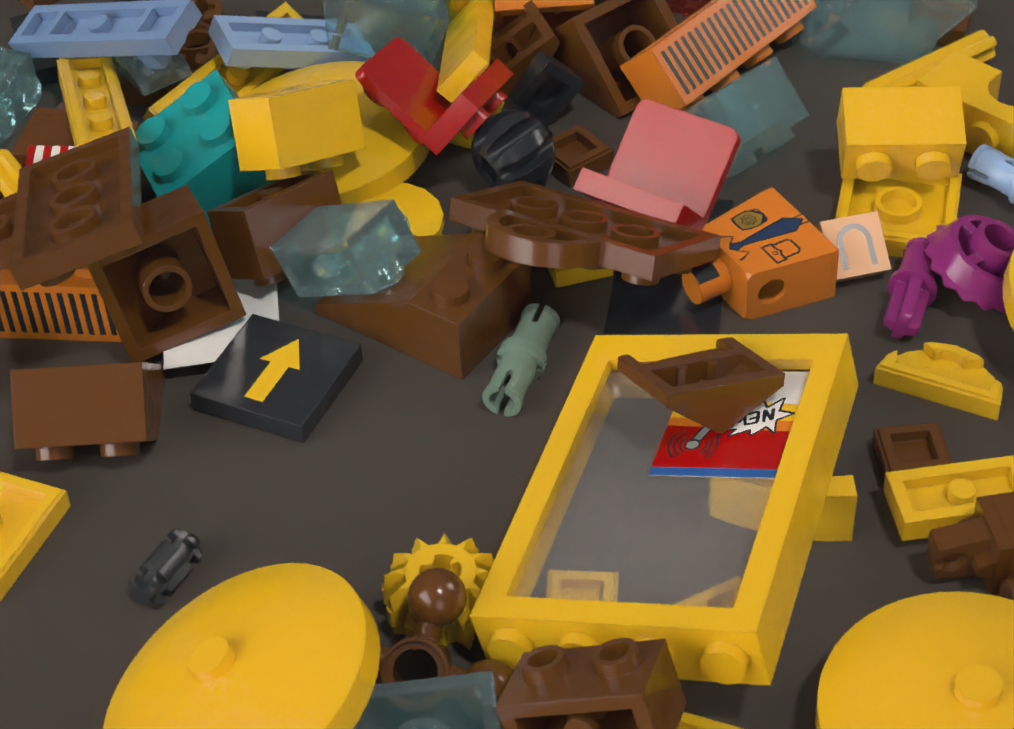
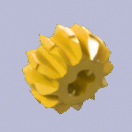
[382,532,494,650]

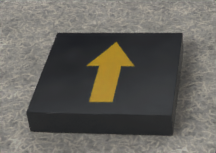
[190,314,363,442]

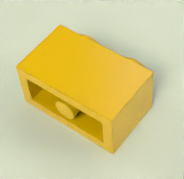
[228,79,366,180]
[837,86,967,181]

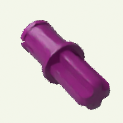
[883,237,938,340]

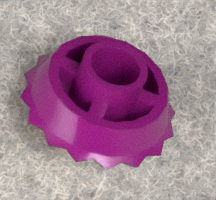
[924,214,1014,314]

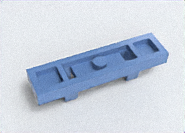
[8,0,202,69]

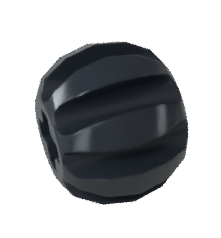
[471,110,556,188]

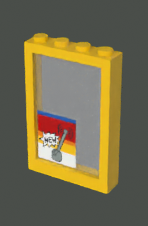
[469,334,859,686]

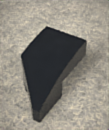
[500,50,585,137]

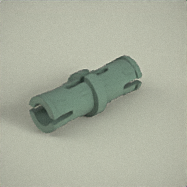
[482,303,560,417]

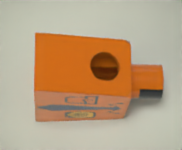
[682,187,839,320]

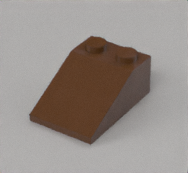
[315,233,532,380]

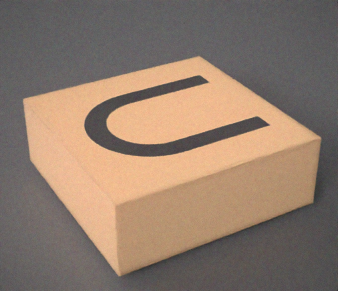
[815,211,891,283]

